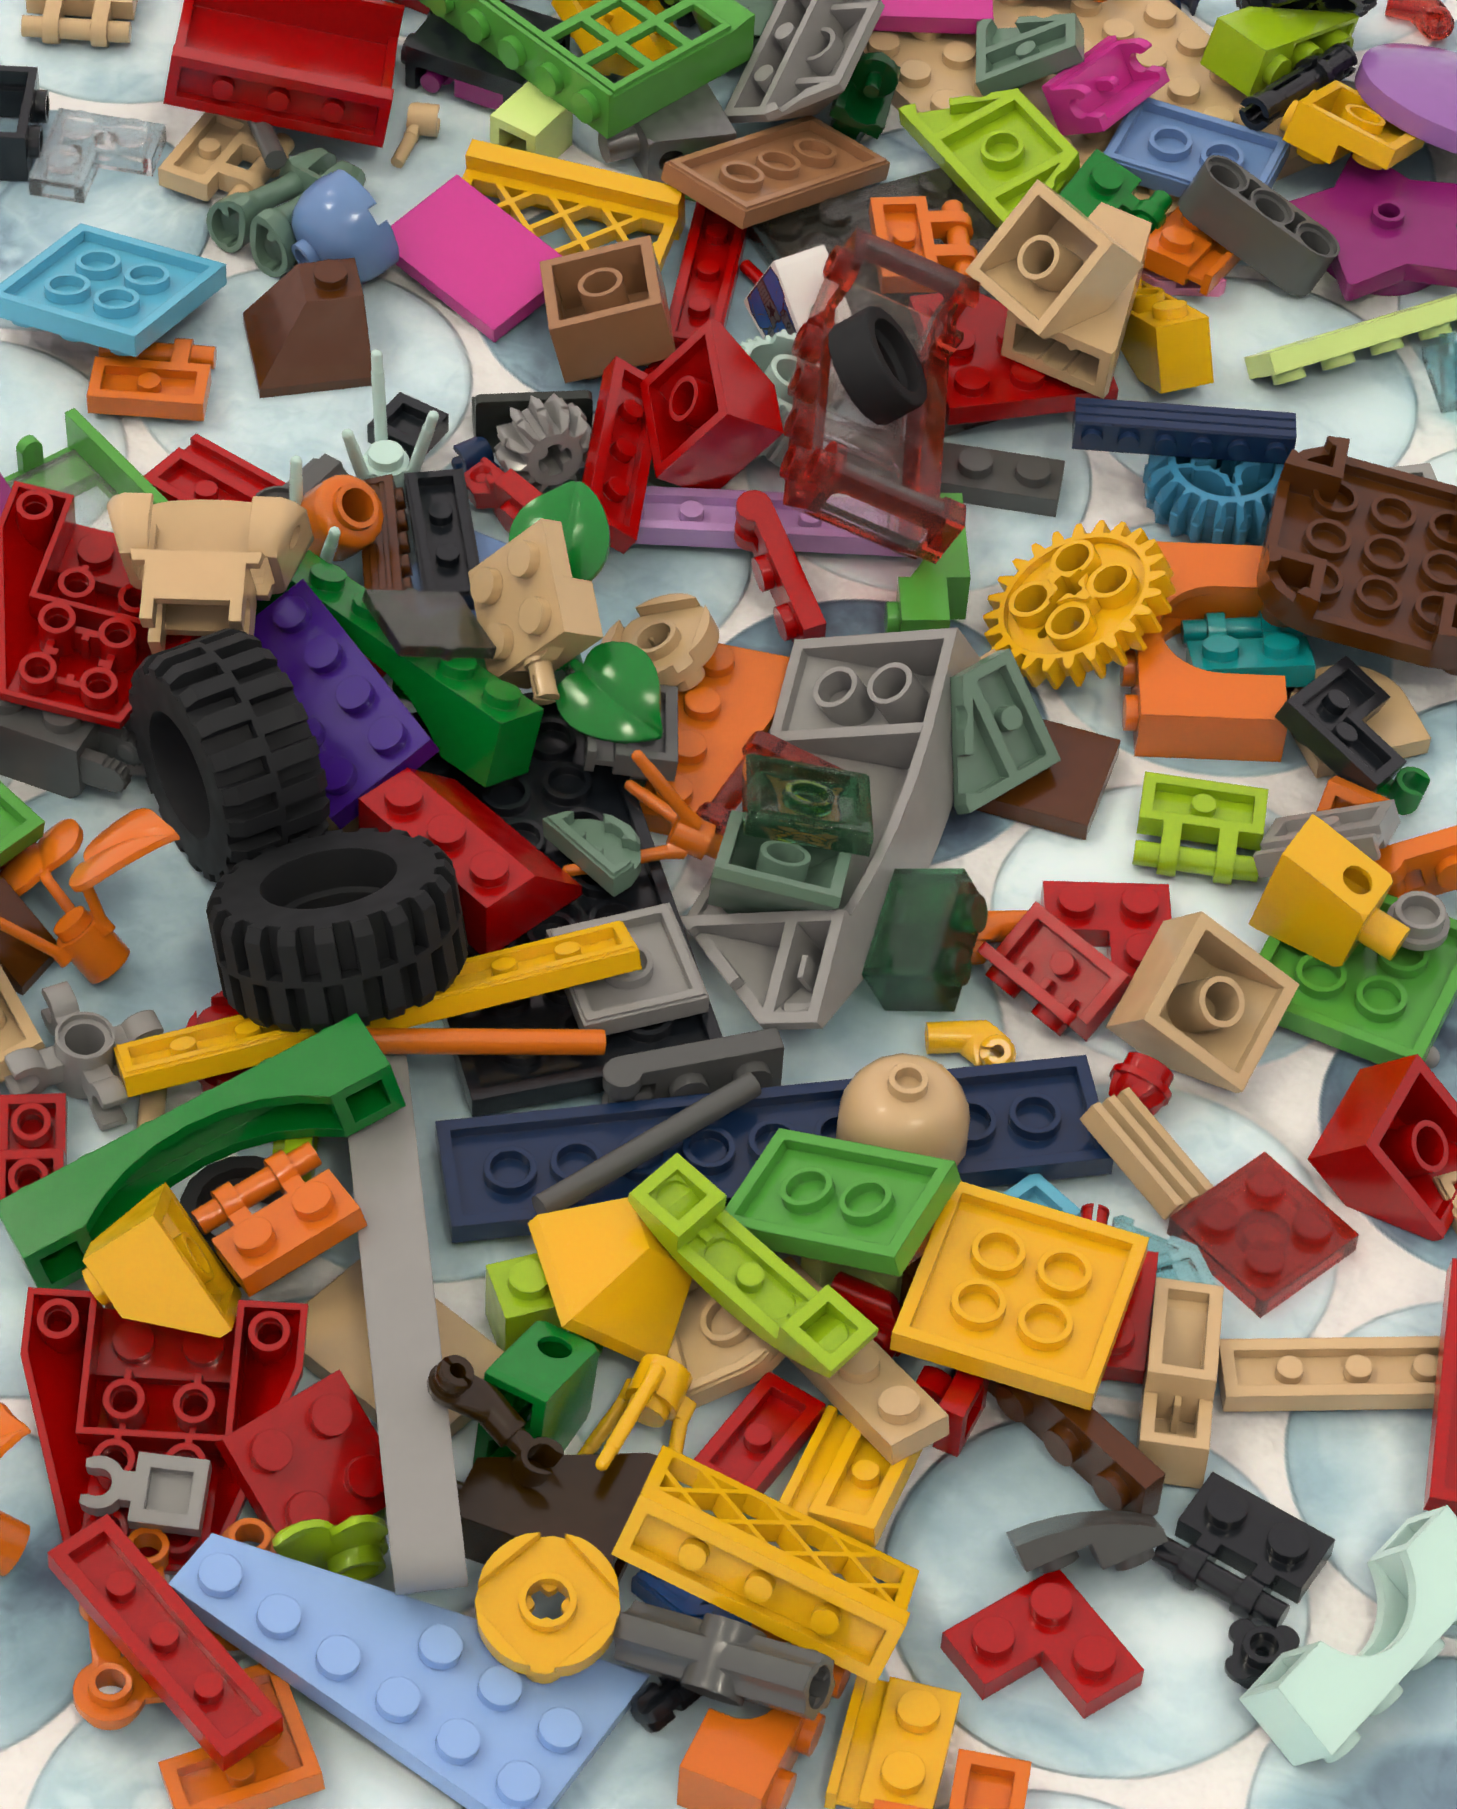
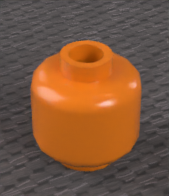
[301,475,384,561]

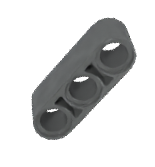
[1178,155,1340,296]

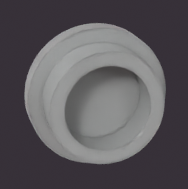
[1387,891,1450,951]

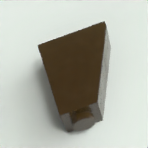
[456,1453,657,1585]

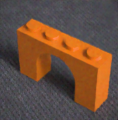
[1120,541,1287,762]

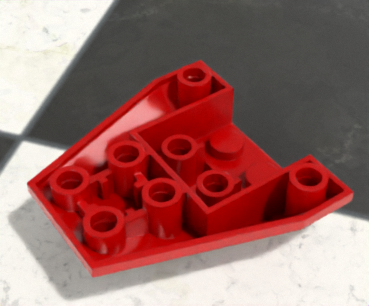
[0,481,200,730]
[20,1287,309,1575]

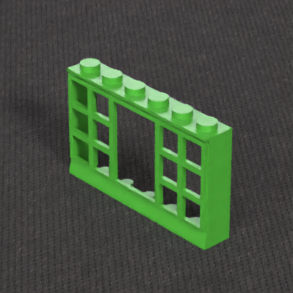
[418,0,755,139]

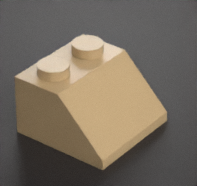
[965,179,1144,339]
[1106,911,1300,1093]

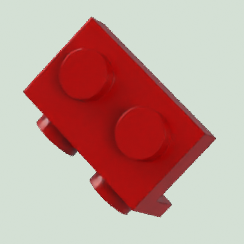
[977,901,1132,1041]

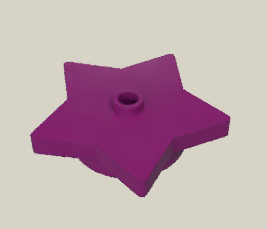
[1289,152,1457,301]

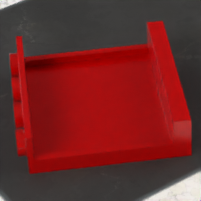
[163,0,405,148]

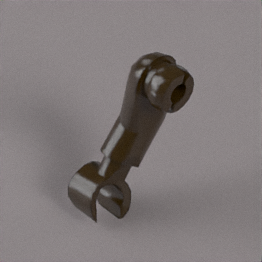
[427,1355,564,1488]

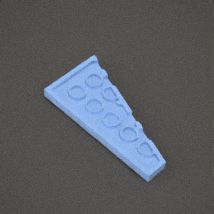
[168,1533,650,1809]

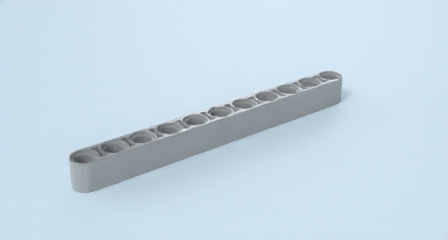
[348,1054,468,1595]

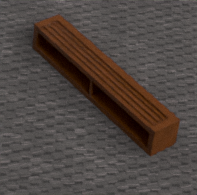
[362,474,417,622]

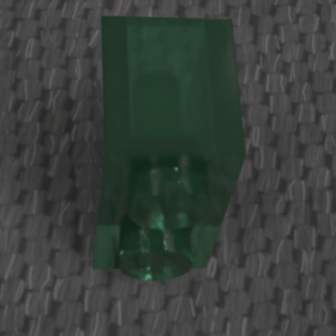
[861,868,988,1012]

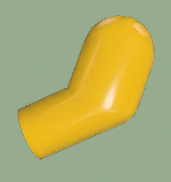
[925,1020,1016,1066]

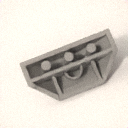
[724,0,885,123]

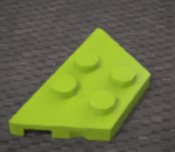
[898,88,1080,229]

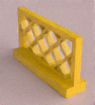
[462,139,685,272]
[611,1445,919,1684]

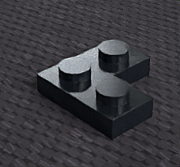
[1274,656,1407,792]

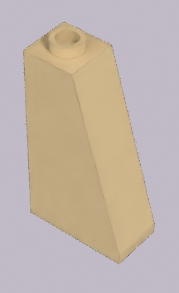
[1000,202,1152,399]

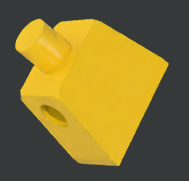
[1248,814,1411,967]

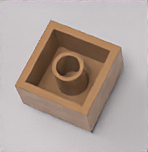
[539,235,676,384]

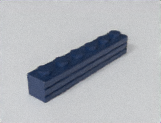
[1072,397,1297,464]

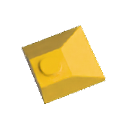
[82,1182,242,1338]
[528,1197,693,1363]

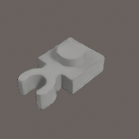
[79,1452,212,1537]

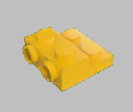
[1280,80,1425,170]

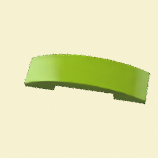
[628,1153,879,1378]

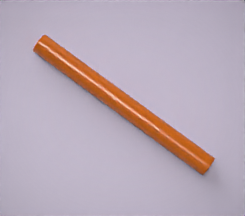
[367,1028,606,1055]

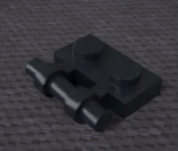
[1152,1472,1335,1629]

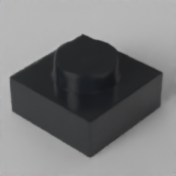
[367,392,449,461]

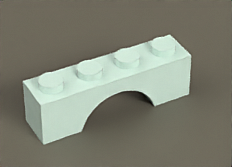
[1239,1505,1457,1766]

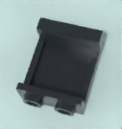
[401,0,570,103]

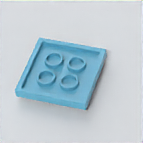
[0,223,227,357]

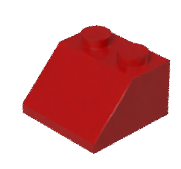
[640,318,784,489]
[1307,1054,1457,1241]

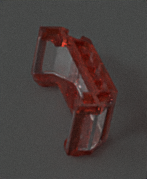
[779,227,980,564]

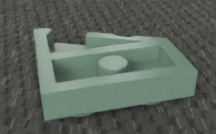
[976,13,1084,96]
[950,648,1061,815]

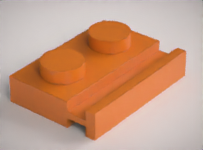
[1144,206,1241,296]

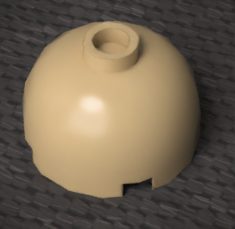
[836,1053,970,1166]

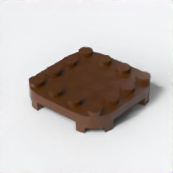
[1257,436,1457,676]

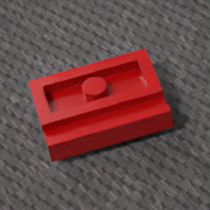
[144,434,285,502]

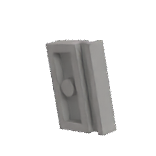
[1253,799,1400,878]

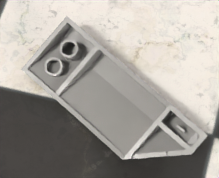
[680,627,981,1030]

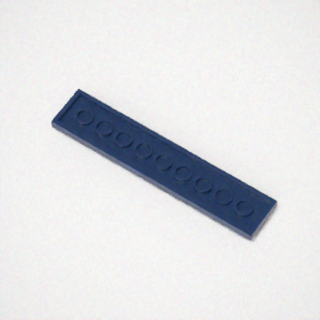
[435,1055,1114,1243]

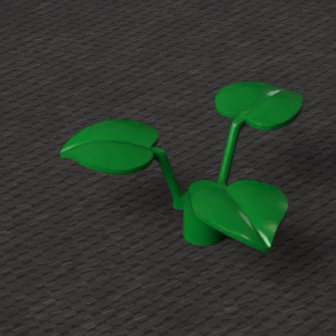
[392,481,663,744]

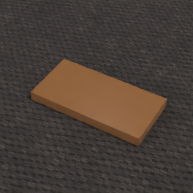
[661,115,890,229]

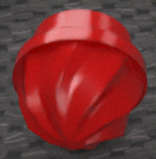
[1108,1052,1174,1116]

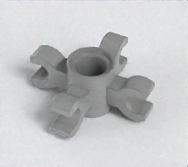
[4,981,164,1131]

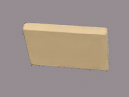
[304,1259,504,1437]

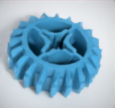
[1143,455,1284,546]

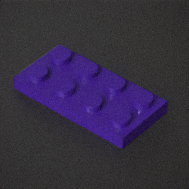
[254,579,440,829]

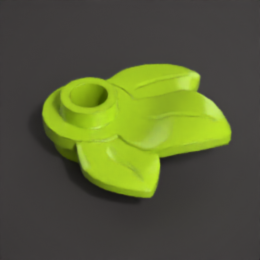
[272,1515,389,1582]

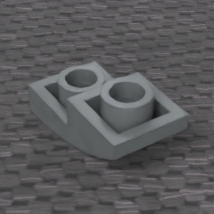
[1006,1510,1168,1573]

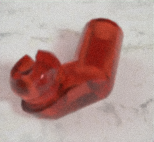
[1385,0,1454,41]

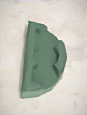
[542,811,641,897]

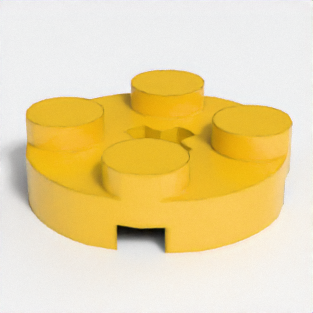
[475,1532,621,1684]

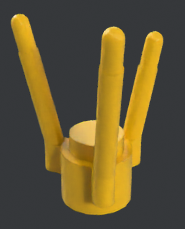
[577,1354,697,1481]

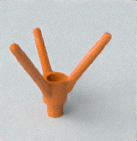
[562,750,723,877]

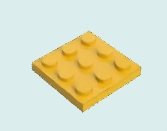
[890,1181,1150,1411]

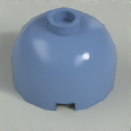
[291,169,399,284]

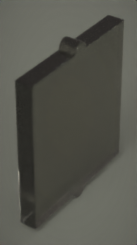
[362,588,496,661]

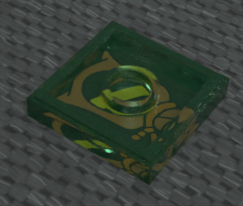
[741,753,874,857]

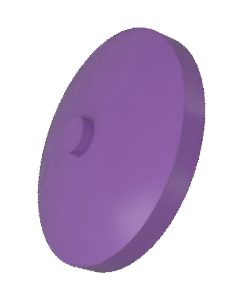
[1355,43,1457,154]

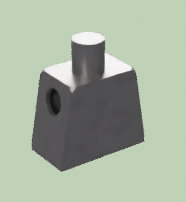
[598,83,737,183]

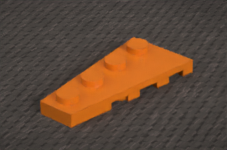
[639,643,790,835]

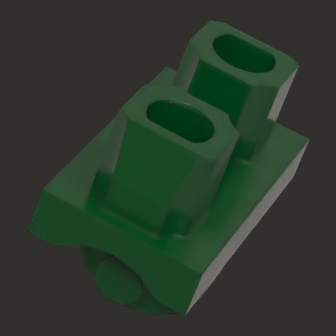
[829,51,901,143]

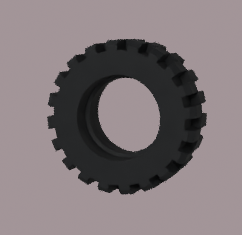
[129,628,330,883]
[206,828,468,1033]

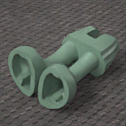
[206,147,366,277]

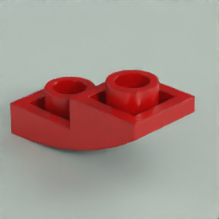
[0,1093,68,1200]

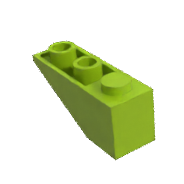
[1200,6,1359,96]

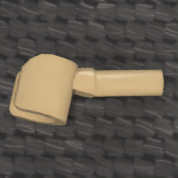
[391,102,440,168]

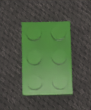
[725,1128,961,1277]

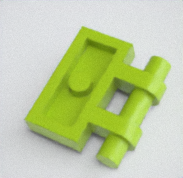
[1132,771,1269,885]

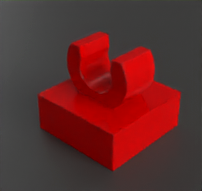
[916,1366,989,1457]

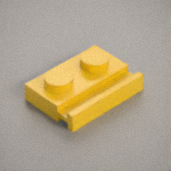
[779,1405,923,1548]
[824,1675,961,1809]

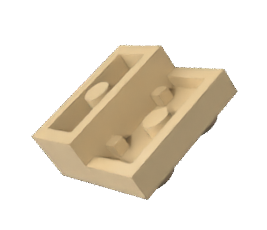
[468,518,604,705]

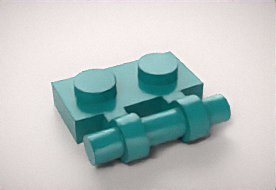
[1181,611,1316,687]

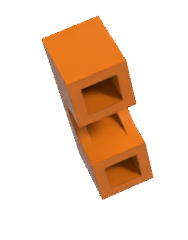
[677,1624,851,1809]

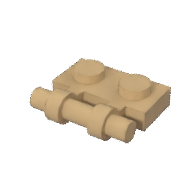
[21,0,138,47]
[158,112,295,202]

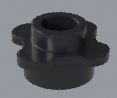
[1224,1619,1300,1689]

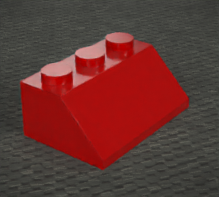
[358,767,582,955]

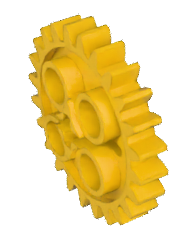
[983,520,1176,690]

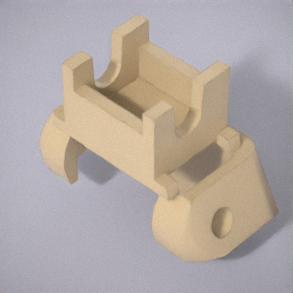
[107,492,314,655]

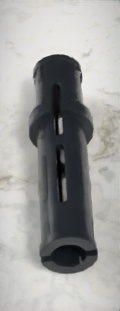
[1239,43,1358,131]

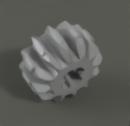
[494,393,592,493]

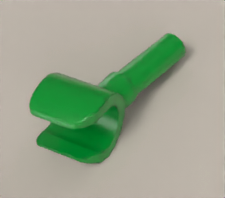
[1376,767,1430,815]

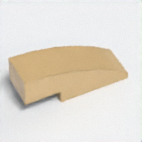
[1136,1277,1224,1489]

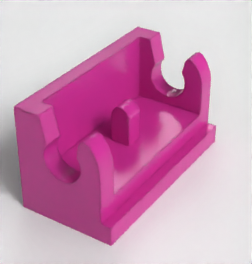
[1041,35,1170,135]

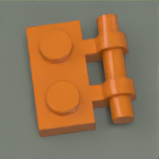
[869,196,978,290]
[87,338,217,421]
[190,1141,368,1297]

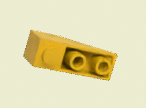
[1121,277,1214,394]

